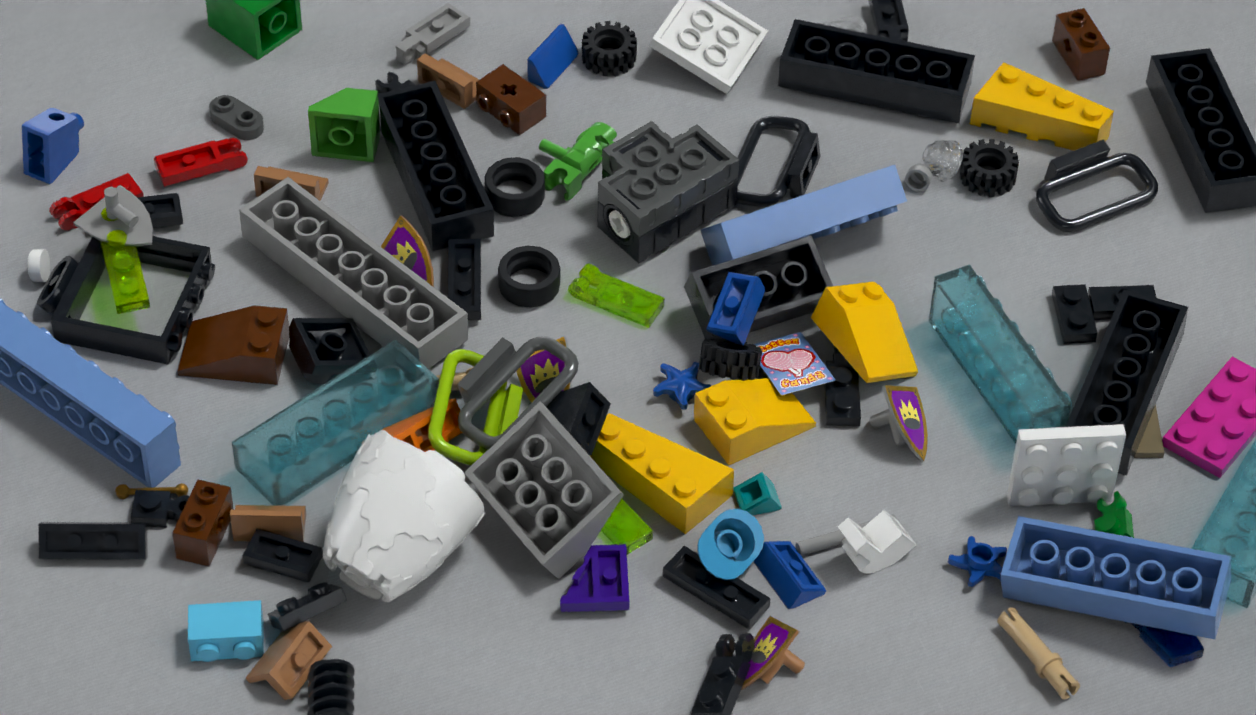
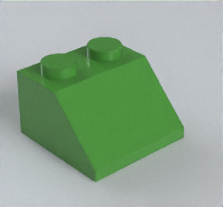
[308,88,381,162]

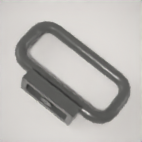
[457,337,579,450]

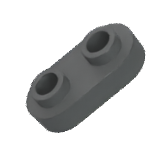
[209,95,264,140]

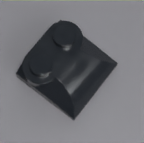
[289,318,375,384]

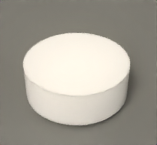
[27,249,50,282]

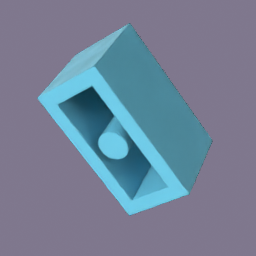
[188,600,264,662]

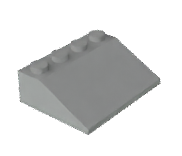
[464,401,624,579]

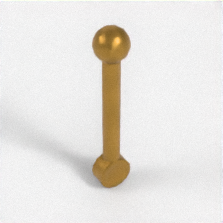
[115,483,188,499]

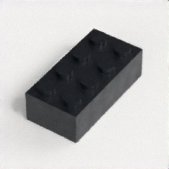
[684,235,833,340]

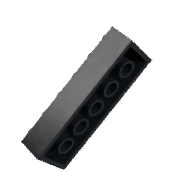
[778,19,975,123]
[1146,48,1256,213]
[378,81,494,251]
[1065,289,1188,476]

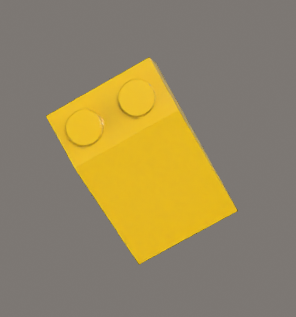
[811,281,918,383]
[694,378,816,465]

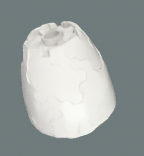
[322,430,485,603]

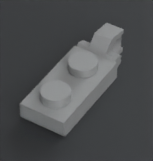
[395,3,470,65]

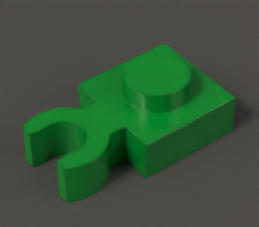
[1094,491,1134,538]

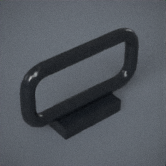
[737,116,821,207]
[1036,139,1158,232]

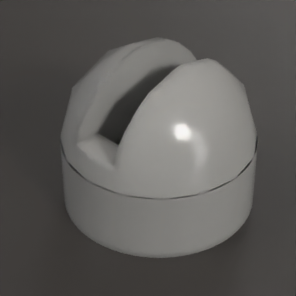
[905,163,932,192]

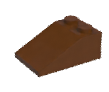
[177,305,289,385]

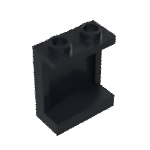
[528,382,611,456]

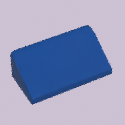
[527,24,579,89]
[706,272,765,345]
[754,541,826,609]

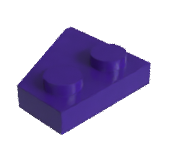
[560,544,630,612]

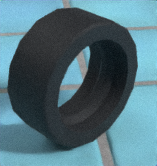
[484,157,545,217]
[498,245,560,308]

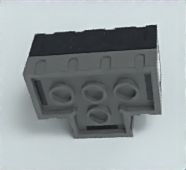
[597,121,739,263]

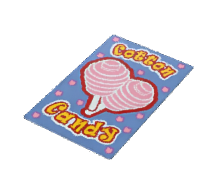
[754,332,836,395]

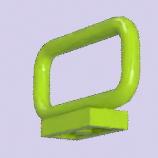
[428,349,524,465]

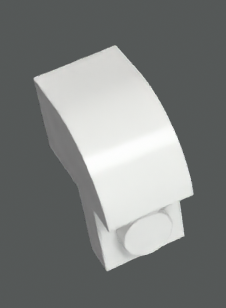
[837,510,916,574]

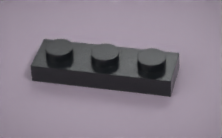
[448,238,481,320]
[39,522,148,559]
[663,546,771,629]

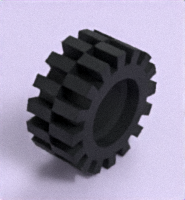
[582,21,637,77]
[959,139,1019,197]
[698,338,762,380]

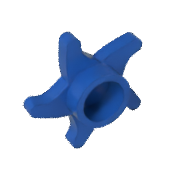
[653,362,711,410]
[948,536,1007,587]

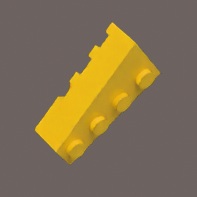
[970,62,1114,151]
[590,413,734,534]

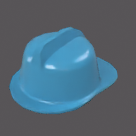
[697,508,764,580]

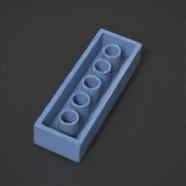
[700,164,907,266]
[1000,516,1231,640]

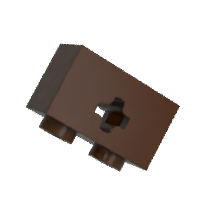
[1052,8,1110,81]
[476,64,547,135]
[172,479,234,567]

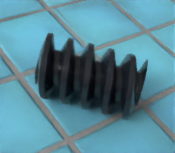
[307,659,355,715]

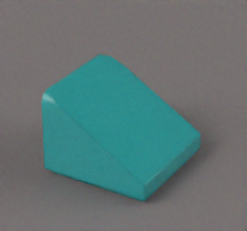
[733,472,782,515]

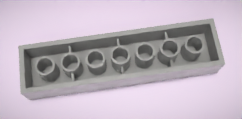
[239,177,468,375]

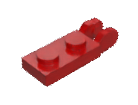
[154,137,248,187]
[49,173,144,231]

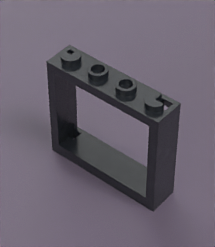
[51,236,215,365]

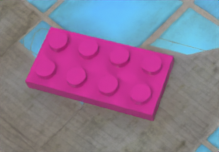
[1162,356,1256,478]

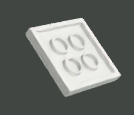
[649,0,768,94]
[1007,424,1126,507]

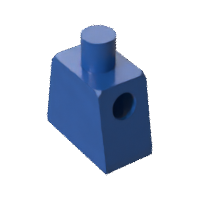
[22,108,84,184]

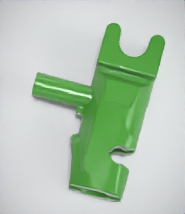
[539,122,617,200]

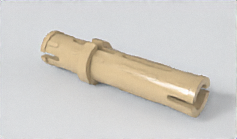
[997,607,1080,699]

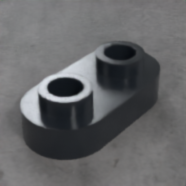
[37,256,79,313]

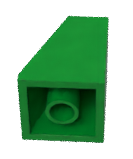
[205,0,303,60]

